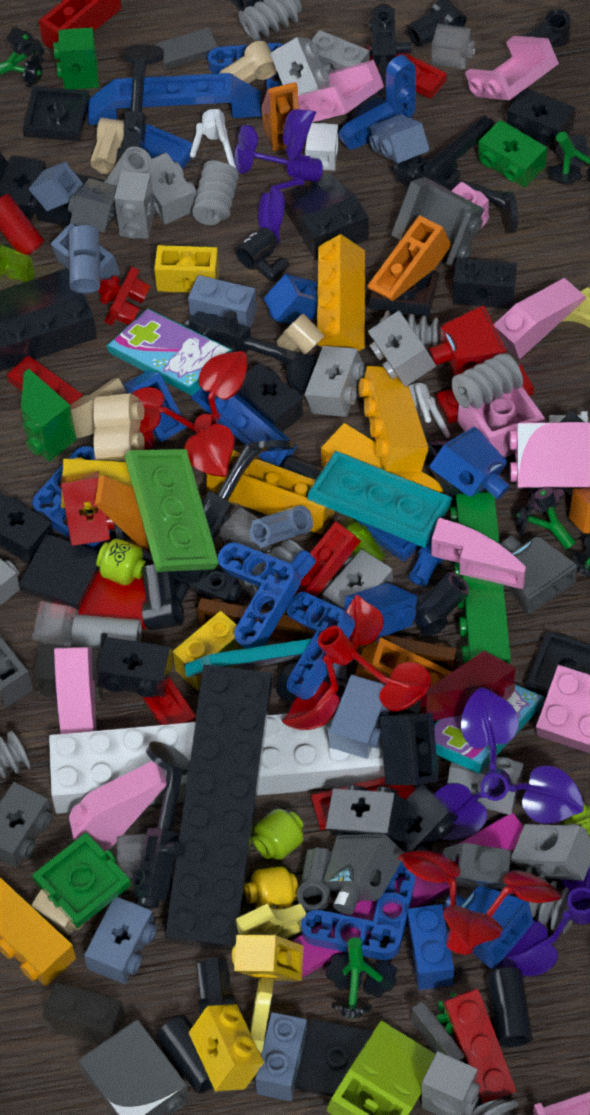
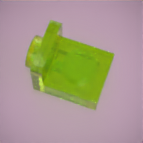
[0,245,35,282]

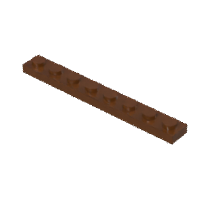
[197,598,457,672]

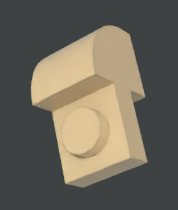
[70,378,128,438]

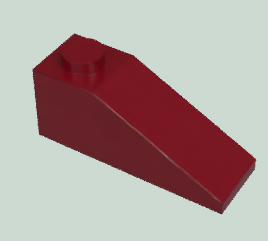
[420,651,516,721]

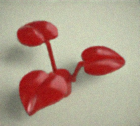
[131,351,248,477]
[281,595,432,730]
[397,851,562,955]

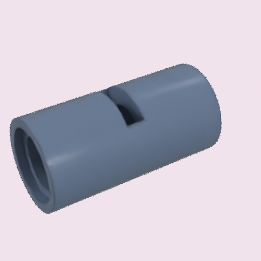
[69,225,100,294]

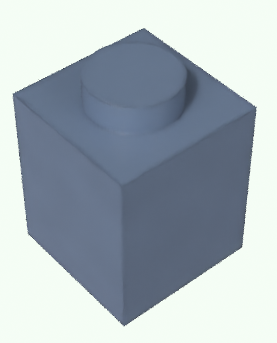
[29,161,83,211]

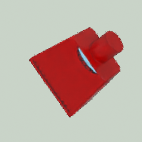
[428,306,506,375]

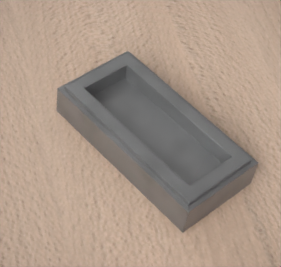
[156,27,218,70]
[411,1002,465,1063]

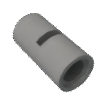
[105,146,152,186]
[72,614,142,649]

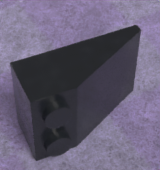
[282,174,369,260]

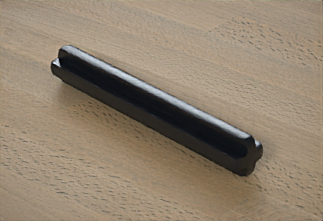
[423,115,494,180]

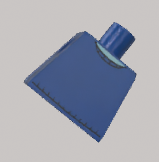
[429,426,510,500]
[444,886,534,970]

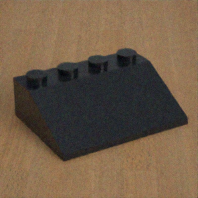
[0,268,97,371]

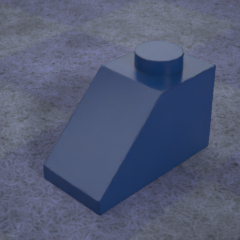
[263,274,318,324]
[123,371,187,442]

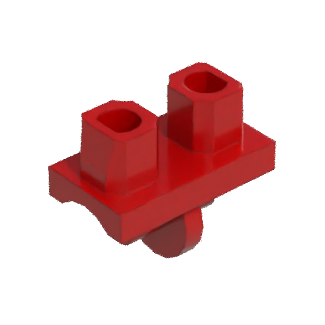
[97,267,151,326]

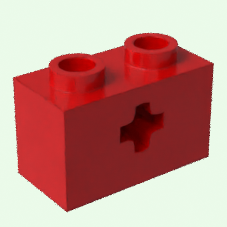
[61,471,115,546]

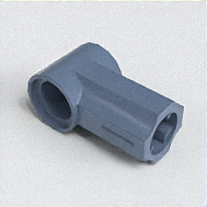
[249,505,313,547]

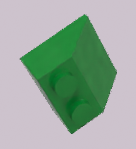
[21,369,77,462]

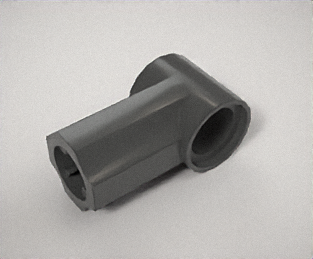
[297,847,332,913]

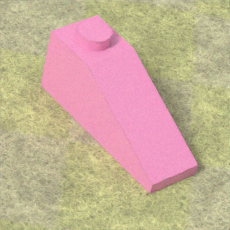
[494,278,586,360]
[69,761,167,851]

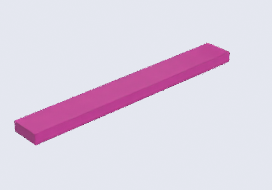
[292,812,524,978]

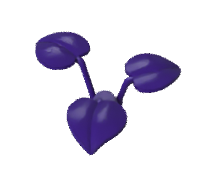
[234,109,323,243]
[436,687,584,840]
[499,866,590,977]

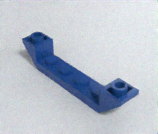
[88,73,261,125]

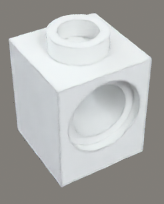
[305,123,339,170]

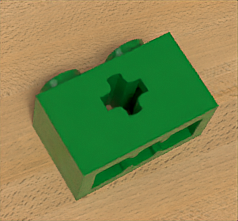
[53,27,99,90]
[478,120,547,188]

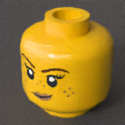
[245,866,298,910]

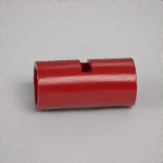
[0,193,45,259]

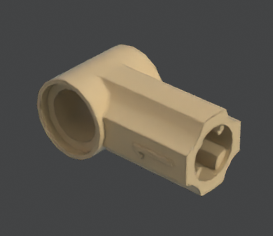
[219,41,277,84]
[91,117,124,175]
[277,313,325,355]

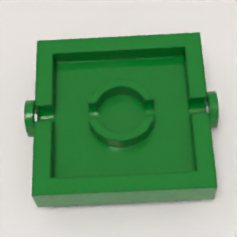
[32,832,131,929]

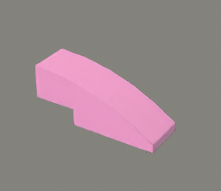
[431,518,526,589]
[54,647,96,734]

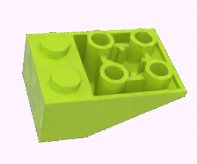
[326,1021,436,1115]

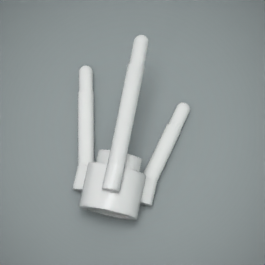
[190,109,236,168]
[409,383,450,438]

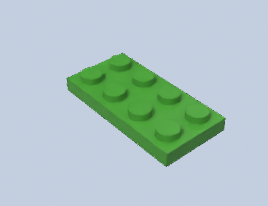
[125,449,219,572]

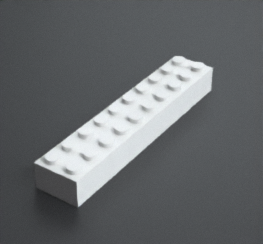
[49,714,385,814]

